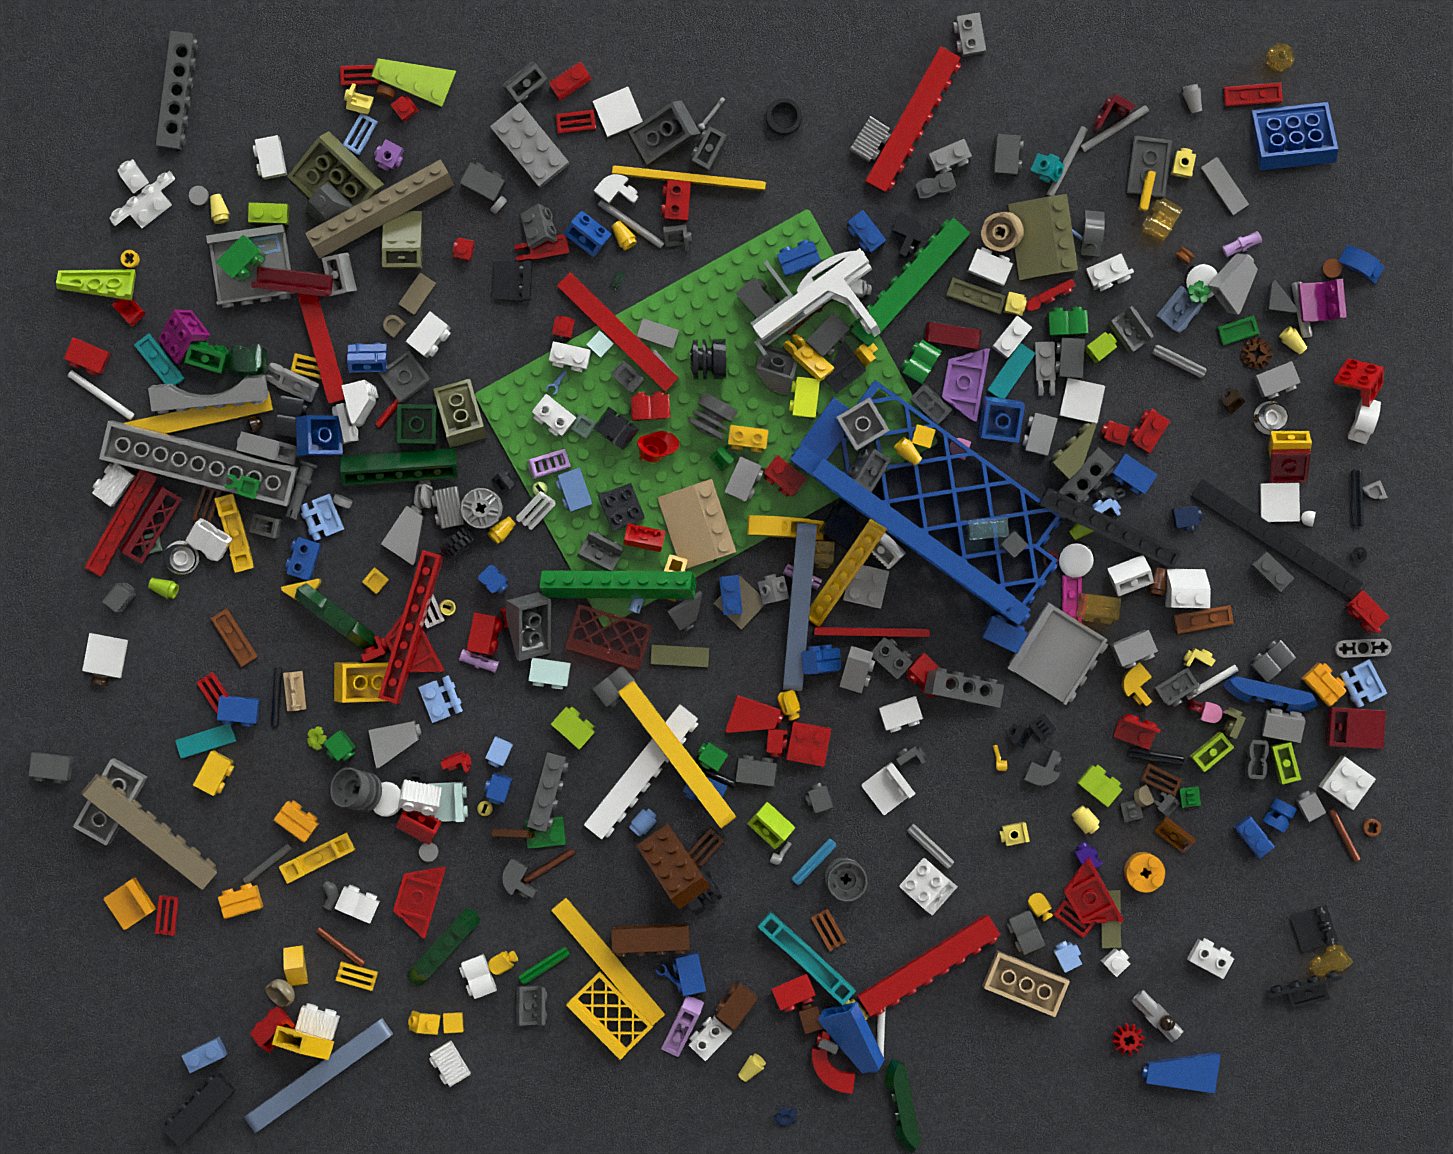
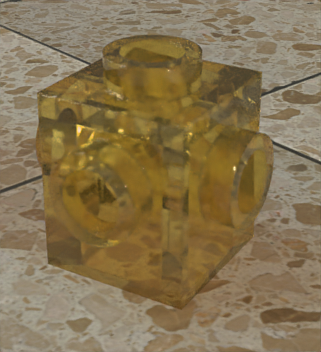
[1265,43,1295,72]

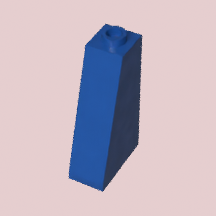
[818,1002,885,1073]
[1142,1052,1221,1093]

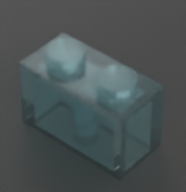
[967,517,1009,540]

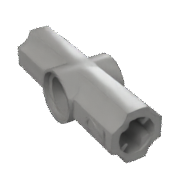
[1131,990,1184,1042]

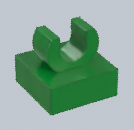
[709,445,736,471]
[1179,786,1201,808]

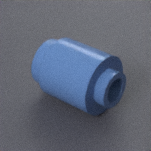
[629,808,657,837]

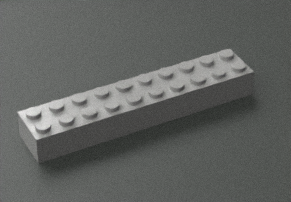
[99,420,299,506]

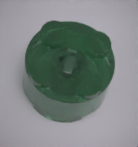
[229,344,268,377]

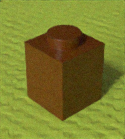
[798,1002,824,1034]

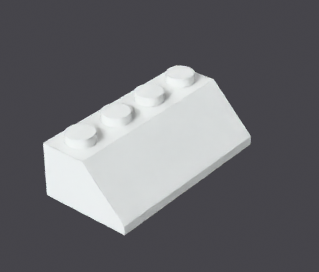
[342,380,379,427]

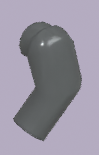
[1096,486,1125,501]
[322,881,339,911]

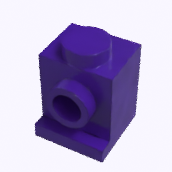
[1074,841,1103,868]

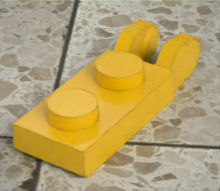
[783,334,834,381]

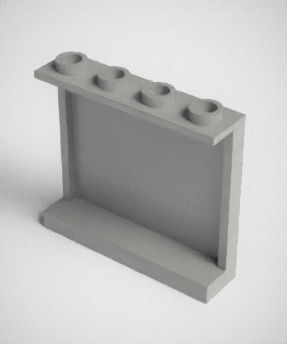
[206,224,295,308]
[1007,602,1108,705]

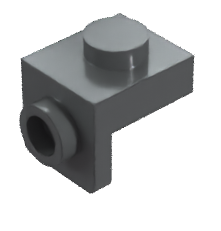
[663,225,692,251]
[610,360,644,393]
[895,746,926,766]

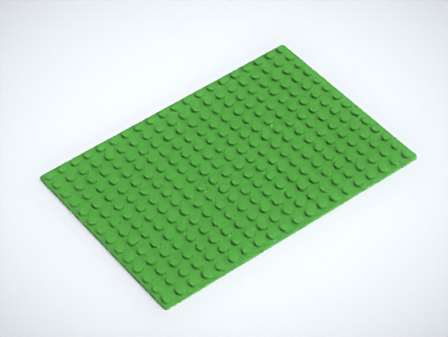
[475,210,937,627]

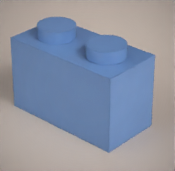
[556,468,593,512]
[182,1036,228,1073]

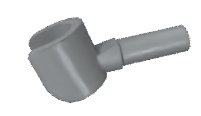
[770,842,792,865]

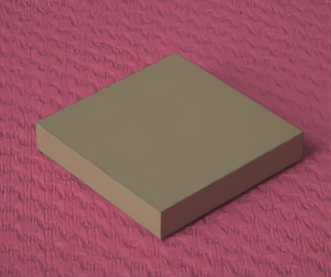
[714,576,765,630]

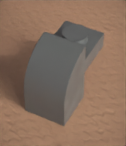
[1080,210,1105,257]
[1023,749,1062,786]
[502,858,537,899]

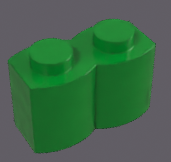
[1047,307,1088,336]
[901,340,942,385]

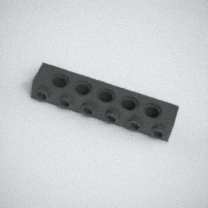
[156,31,198,151]

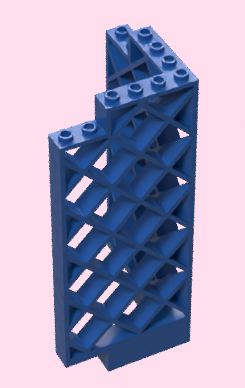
[788,380,1062,625]

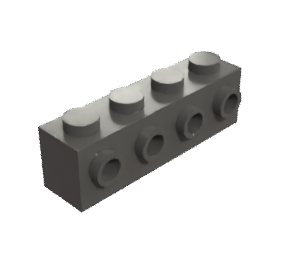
[527,752,569,833]

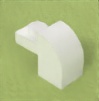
[594,174,639,204]
[1348,398,1381,444]

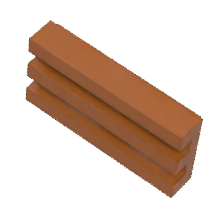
[811,908,846,951]

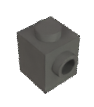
[806,782,833,813]

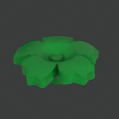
[1188,280,1211,304]

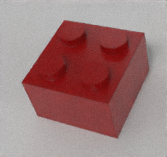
[786,721,831,767]

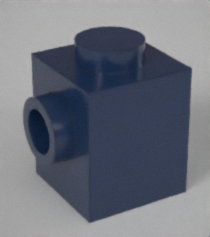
[1172,506,1202,531]

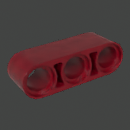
[924,322,982,350]

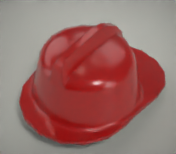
[637,431,679,463]

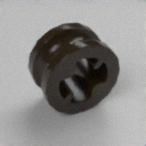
[91,673,109,686]

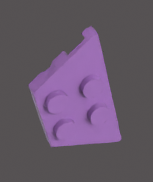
[942,348,990,422]

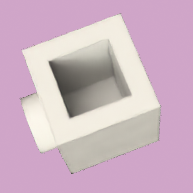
[1101,948,1130,977]

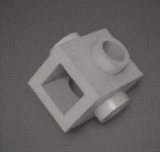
[758,574,789,604]

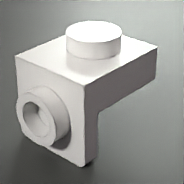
[118,159,149,193]

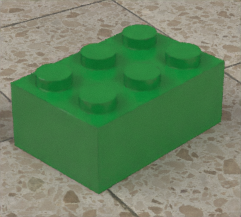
[216,235,266,282]

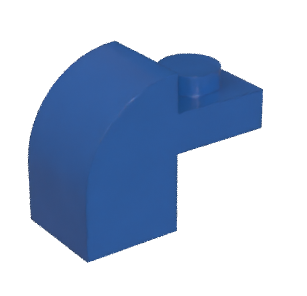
[1338,245,1385,284]

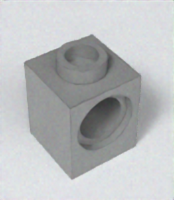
[1295,790,1326,822]

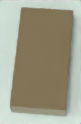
[399,273,436,315]

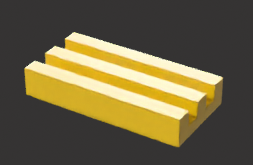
[1138,171,1156,212]
[291,353,321,379]
[335,961,378,991]

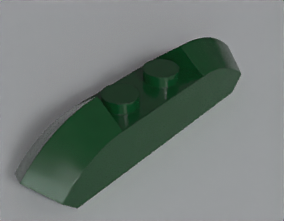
[295,583,375,649]
[407,908,480,985]
[886,1058,921,1153]

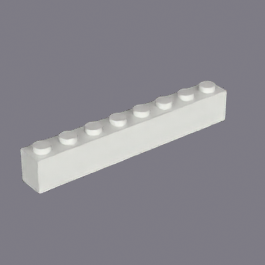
[584,704,698,839]

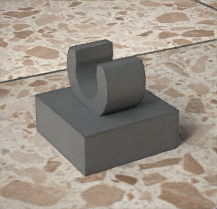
[1154,792,1180,818]
[1119,800,1144,822]

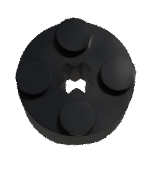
[593,406,639,450]

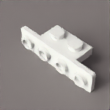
[110,171,175,228]

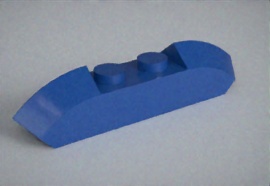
[1223,676,1318,712]

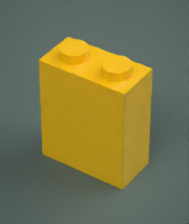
[272,1026,334,1060]

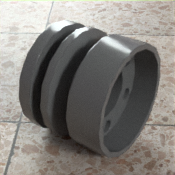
[688,392,738,440]
[330,767,382,812]
[824,857,868,902]

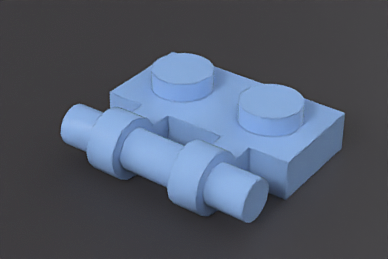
[300,494,344,541]
[1340,659,1387,708]
[418,675,463,723]

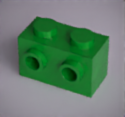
[184,341,231,373]
[324,729,356,761]
[697,741,728,771]

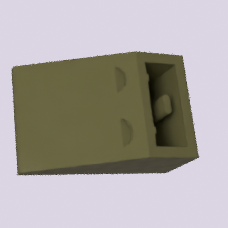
[382,211,423,269]
[1050,422,1097,480]

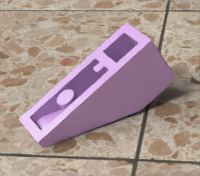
[661,995,704,1057]

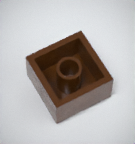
[715,981,758,1030]

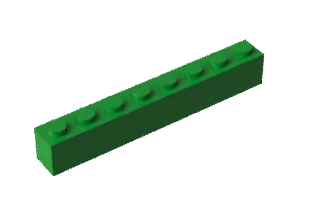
[850,218,970,347]
[540,571,697,599]

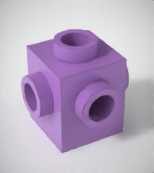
[374,139,404,171]

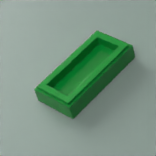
[1217,315,1260,346]

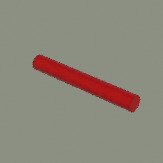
[375,398,401,428]

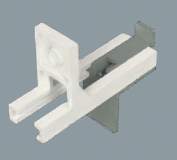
[750,248,881,359]

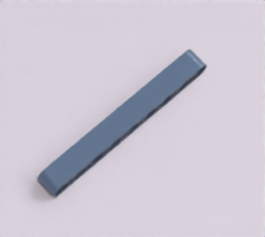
[783,523,817,691]
[243,1018,393,1133]

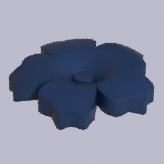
[773,1107,796,1127]

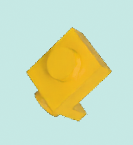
[408,1011,440,1035]

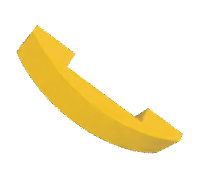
[215,494,254,573]
[279,833,355,884]

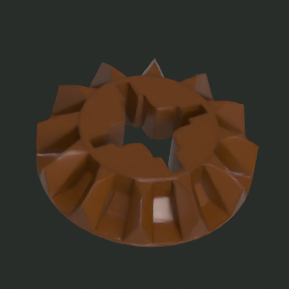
[1241,338,1272,369]

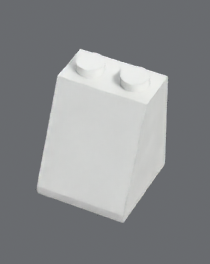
[1165,569,1211,608]

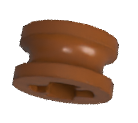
[1175,246,1195,265]
[1363,819,1381,836]

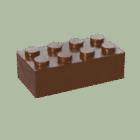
[636,824,711,909]
[611,923,690,956]

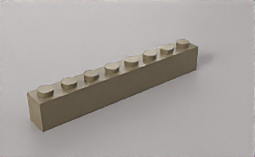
[305,159,454,259]
[82,774,217,890]

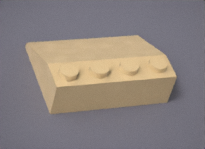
[657,479,736,569]

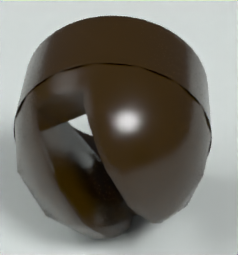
[247,416,263,432]
[1159,1015,1175,1031]

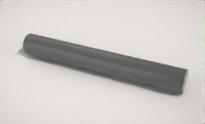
[243,843,292,884]

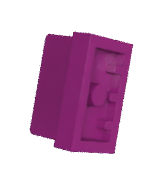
[1298,279,1347,322]
[158,310,210,363]

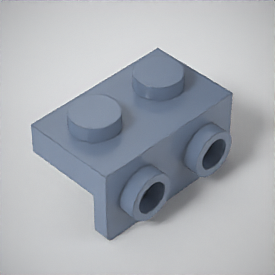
[1156,286,1203,333]

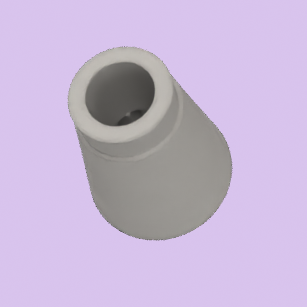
[1182,84,1202,113]

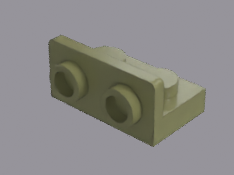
[1222,707,1246,739]

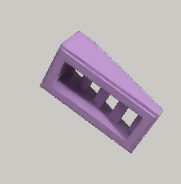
[527,449,571,479]

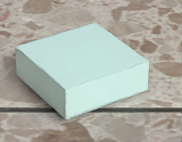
[587,331,614,358]

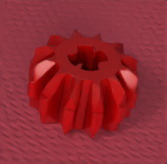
[1112,1023,1145,1056]

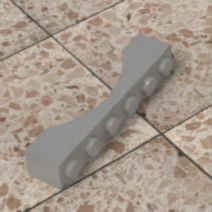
[148,374,269,414]

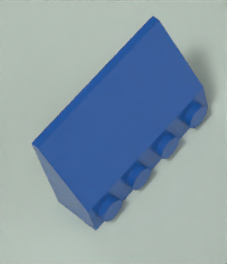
[1252,102,1338,170]

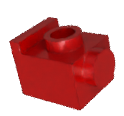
[391,96,419,123]
[452,238,475,262]
[552,316,575,339]
[766,729,788,757]

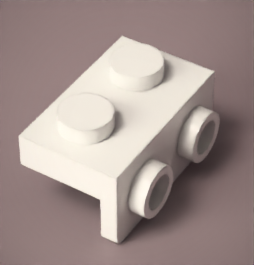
[332,403,359,444]

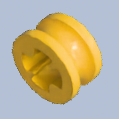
[121,250,140,268]

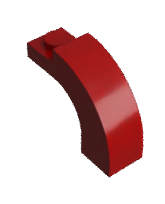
[811,1029,855,1094]

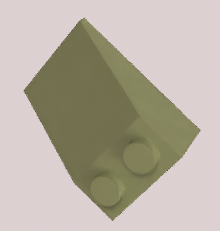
[433,379,487,448]

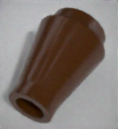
[1148,568,1167,597]

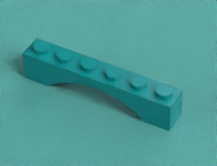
[758,911,856,1005]

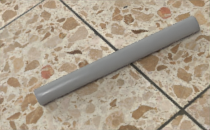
[1080,105,1149,152]
[1047,126,1088,196]
[598,199,665,249]

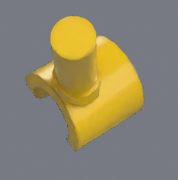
[993,745,1007,771]

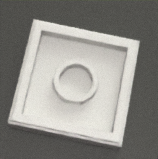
[593,87,643,137]
[1059,378,1105,424]
[1260,483,1300,522]
[82,633,128,678]

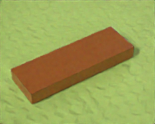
[1173,605,1234,634]
[211,608,258,667]

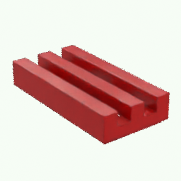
[340,65,380,86]
[556,110,596,134]
[196,672,229,714]
[155,895,179,936]
[1053,899,1095,938]

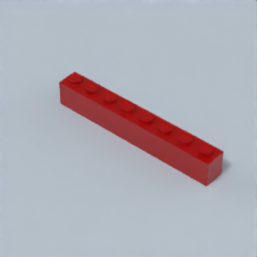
[865,46,961,194]
[378,550,444,704]
[857,914,1001,1017]

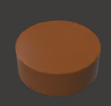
[376,85,396,99]
[1322,259,1342,278]

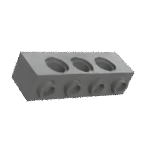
[1058,447,1116,520]
[924,668,1004,708]

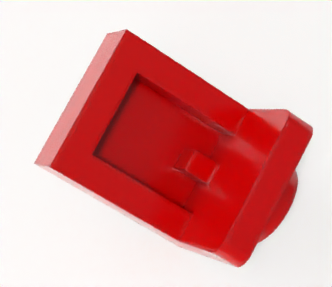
[112,298,146,327]

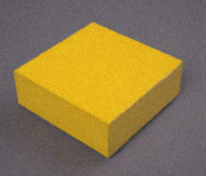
[912,424,935,448]
[362,567,389,594]
[443,1012,464,1033]

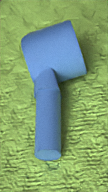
[546,370,567,395]

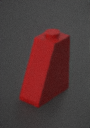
[725,695,783,733]

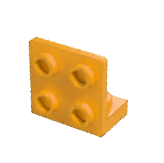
[104,877,156,930]

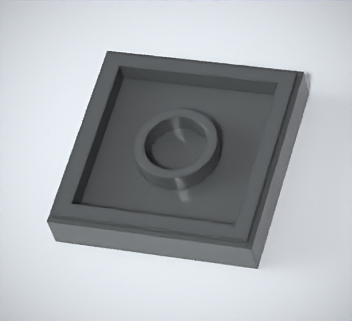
[379,350,432,404]

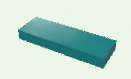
[134,333,185,386]
[987,343,1036,399]
[175,724,237,758]

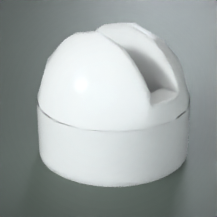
[1301,511,1316,527]

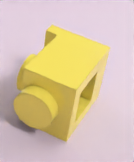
[1171,148,1196,179]
[1003,292,1026,316]
[999,822,1030,846]

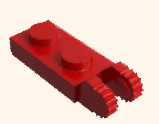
[514,234,570,262]
[1025,279,1076,311]

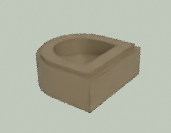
[383,315,406,338]
[1134,784,1154,807]

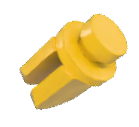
[778,690,800,720]
[1028,893,1053,922]
[488,951,518,975]

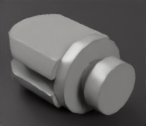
[849,279,872,298]
[414,480,433,509]

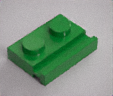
[525,816,566,849]

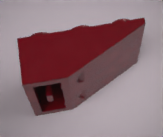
[1325,706,1386,749]

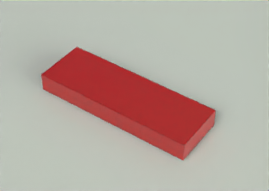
[1223,83,1283,107]

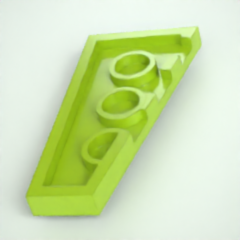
[370,58,456,107]
[56,269,136,300]

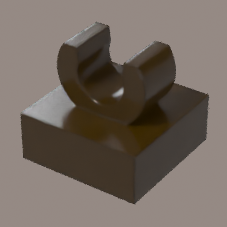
[1220,388,1245,414]

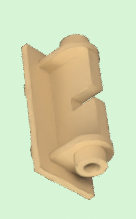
[283,671,306,711]

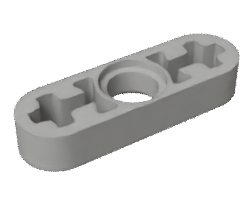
[1334,639,1392,658]

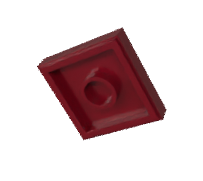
[1268,449,1311,483]

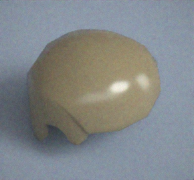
[265,979,295,1007]

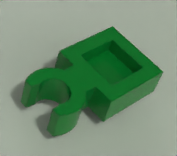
[224,474,261,499]

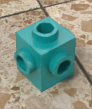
[1030,153,1065,183]

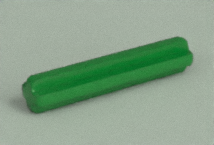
[519,947,570,985]

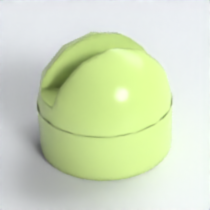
[532,482,548,495]

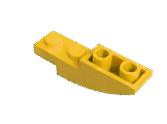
[747,515,824,541]

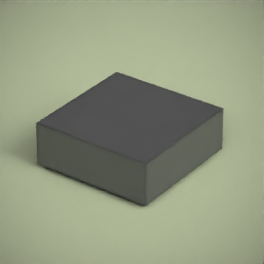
[1001,531,1028,558]
[818,1038,838,1054]

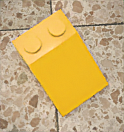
[334,662,389,703]

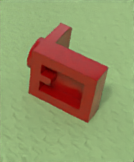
[1100,420,1130,446]
[361,636,388,662]

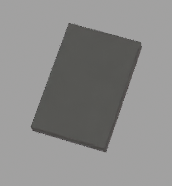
[1126,136,1172,198]

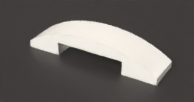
[796,251,865,293]

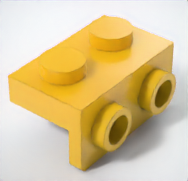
[728,425,768,453]

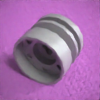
[461,488,503,529]

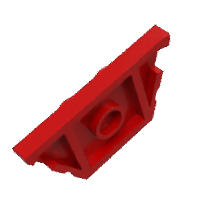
[384,612,444,672]
[1063,857,1124,924]
[393,866,446,939]

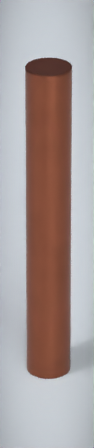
[1328,808,1360,862]
[523,848,576,884]
[316,926,366,967]

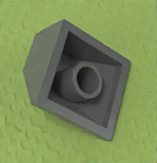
[305,182,354,225]
[755,345,798,396]
[668,591,702,632]

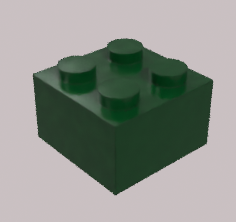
[397,405,438,444]

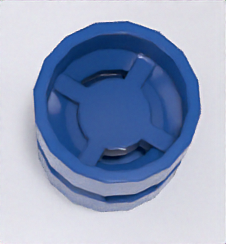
[1263,798,1297,833]

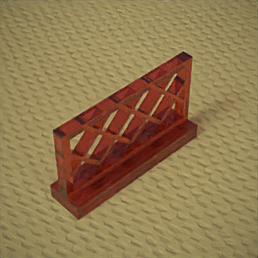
[565,604,652,670]

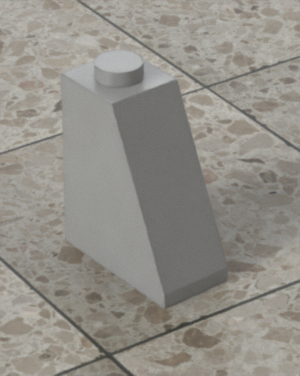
[1208,253,1258,315]
[236,431,297,465]
[381,505,424,565]
[369,721,422,768]

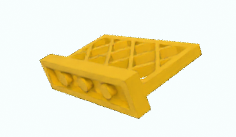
[566,971,653,1060]

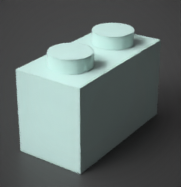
[529,658,571,689]

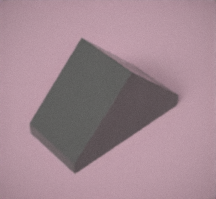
[1266,280,1298,314]
[249,513,283,539]

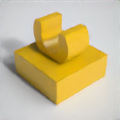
[853,343,878,367]

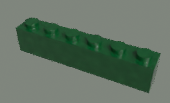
[340,449,458,486]

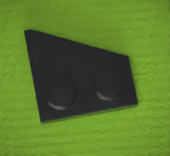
[824,341,867,394]

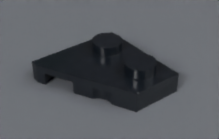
[819,499,856,550]

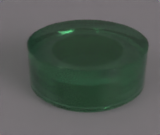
[609,270,625,290]

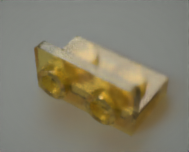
[1308,943,1354,977]

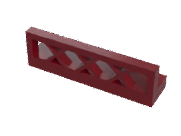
[251,266,333,296]
[120,485,182,564]

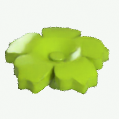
[307,727,327,750]

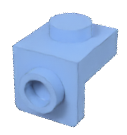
[1091,498,1121,516]

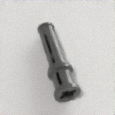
[285,461,317,520]

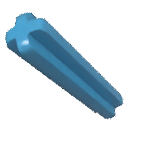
[792,839,836,885]

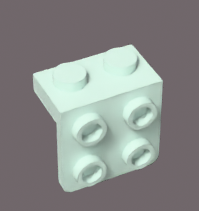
[426,782,468,822]

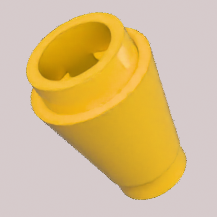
[611,221,637,250]
[894,437,922,466]
[487,516,516,544]

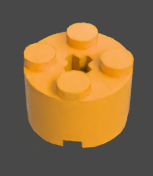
[1124,852,1165,893]

